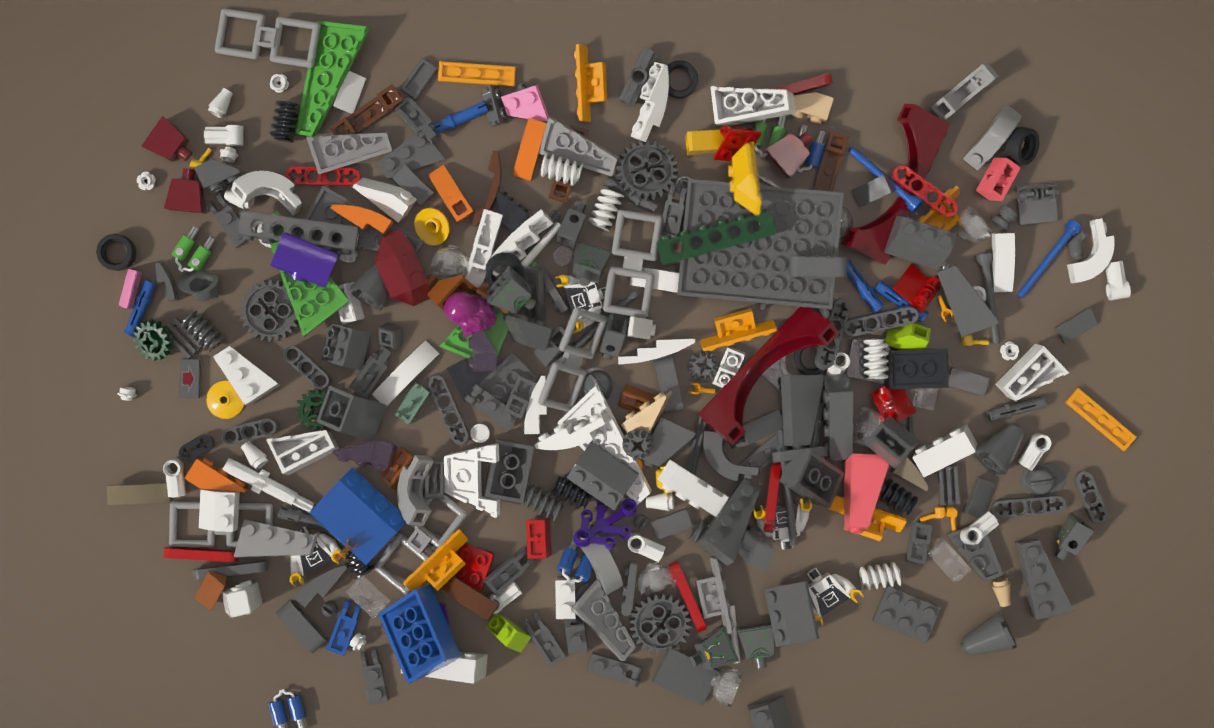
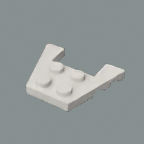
[444,444,500,518]

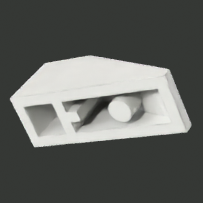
[353,177,417,223]
[627,316,656,340]

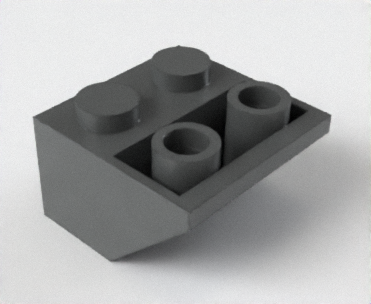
[194,159,247,193]
[503,312,552,351]
[321,323,371,370]
[865,416,919,469]

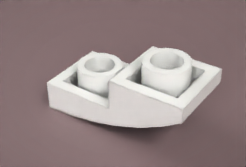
[713,346,745,388]

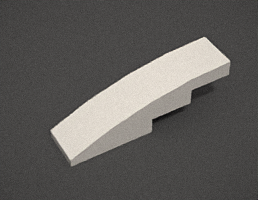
[465,209,503,288]
[485,209,553,276]
[618,339,695,364]

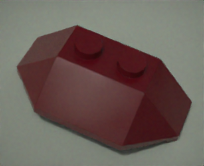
[374,228,430,306]

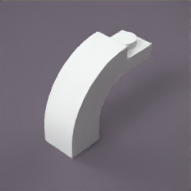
[231,171,302,216]
[1067,218,1114,283]

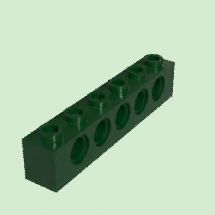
[657,209,776,265]

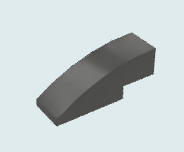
[294,563,350,607]

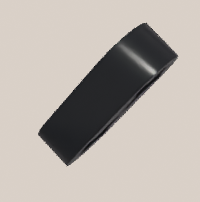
[179,434,215,461]

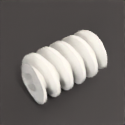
[541,152,583,186]
[588,189,624,232]
[863,340,889,379]
[859,562,901,590]

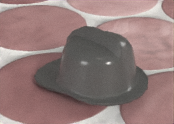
[177,271,219,301]
[582,367,621,409]
[1020,464,1066,496]

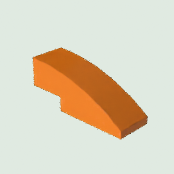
[513,118,547,181]
[331,205,394,235]

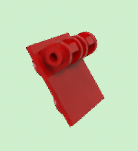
[713,126,762,161]
[893,263,941,313]
[870,384,917,423]
[454,543,494,591]

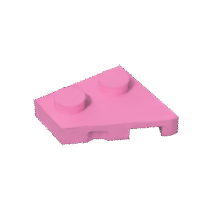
[501,84,549,122]

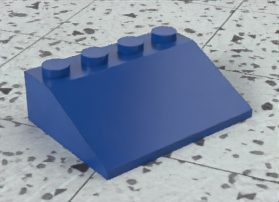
[309,467,406,565]
[378,586,462,684]

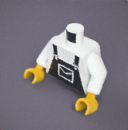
[555,275,606,334]
[752,498,812,549]
[290,527,346,587]
[807,568,864,626]

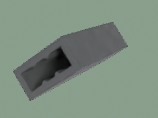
[937,263,999,337]
[781,375,824,450]

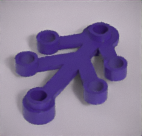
[573,499,637,549]

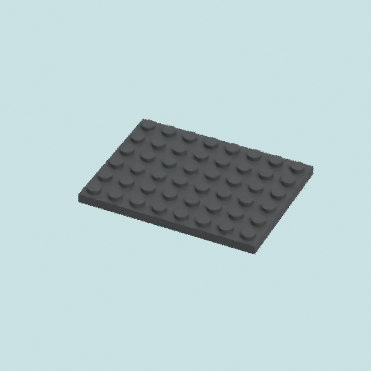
[677,179,844,309]

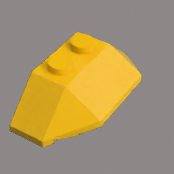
[728,142,761,215]

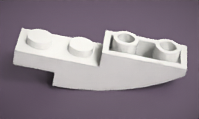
[631,62,669,142]
[534,412,610,450]

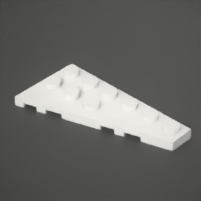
[557,384,652,505]

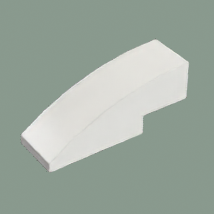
[991,233,1015,293]
[524,376,547,434]

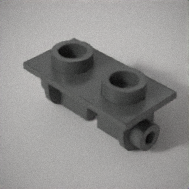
[482,85,508,127]

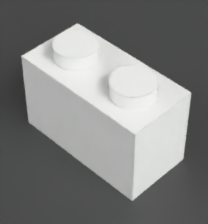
[555,577,576,619]

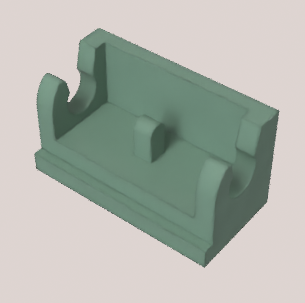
[395,381,431,425]

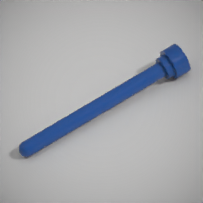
[848,147,923,213]
[1018,219,1082,298]

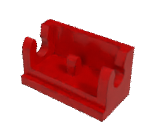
[526,518,552,559]

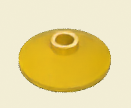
[414,208,450,245]
[207,381,245,419]

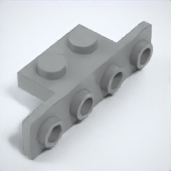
[695,557,734,634]

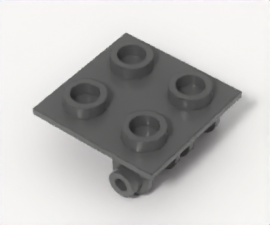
[1016,183,1059,225]

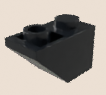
[496,192,530,232]

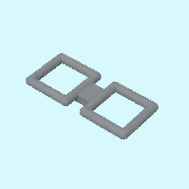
[215,8,321,68]
[603,209,663,318]
[538,307,608,412]
[374,488,467,595]
[169,501,273,548]

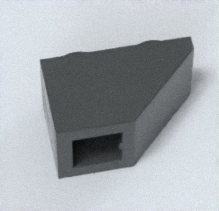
[534,326,576,367]

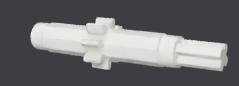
[223,458,314,512]

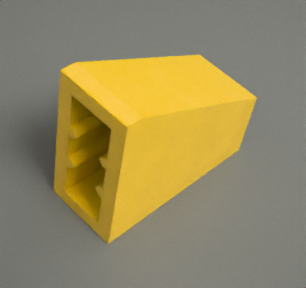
[685,130,724,156]

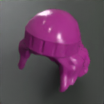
[444,292,496,338]

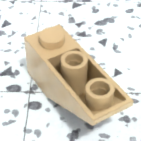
[792,92,834,124]
[621,391,672,443]

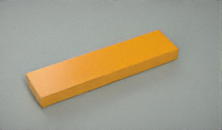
[438,61,516,87]
[1065,388,1137,452]

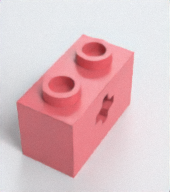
[976,158,1020,201]

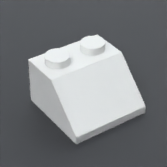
[199,489,240,532]

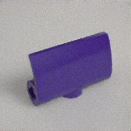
[270,232,338,288]

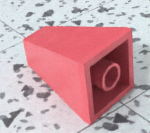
[843,453,889,534]

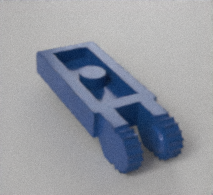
[326,599,362,656]

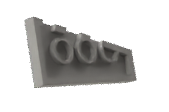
[539,116,618,177]
[306,132,392,174]
[234,519,317,558]
[571,580,636,661]

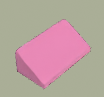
[119,269,142,309]

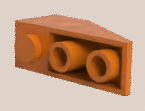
[428,165,475,223]
[184,457,249,492]

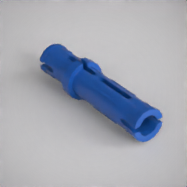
[433,100,489,135]
[847,259,884,312]
[124,279,157,337]
[874,280,929,322]

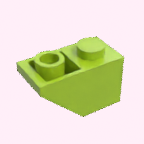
[884,323,931,350]
[486,613,531,653]

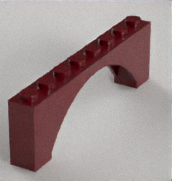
[841,103,950,265]
[698,307,839,446]

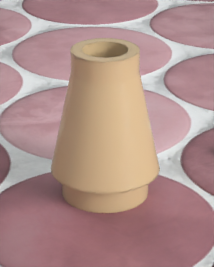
[991,577,1011,607]

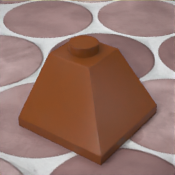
[427,275,482,311]

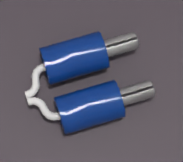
[796,124,826,173]
[557,540,593,584]
[268,689,306,728]

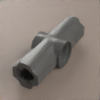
[618,47,659,107]

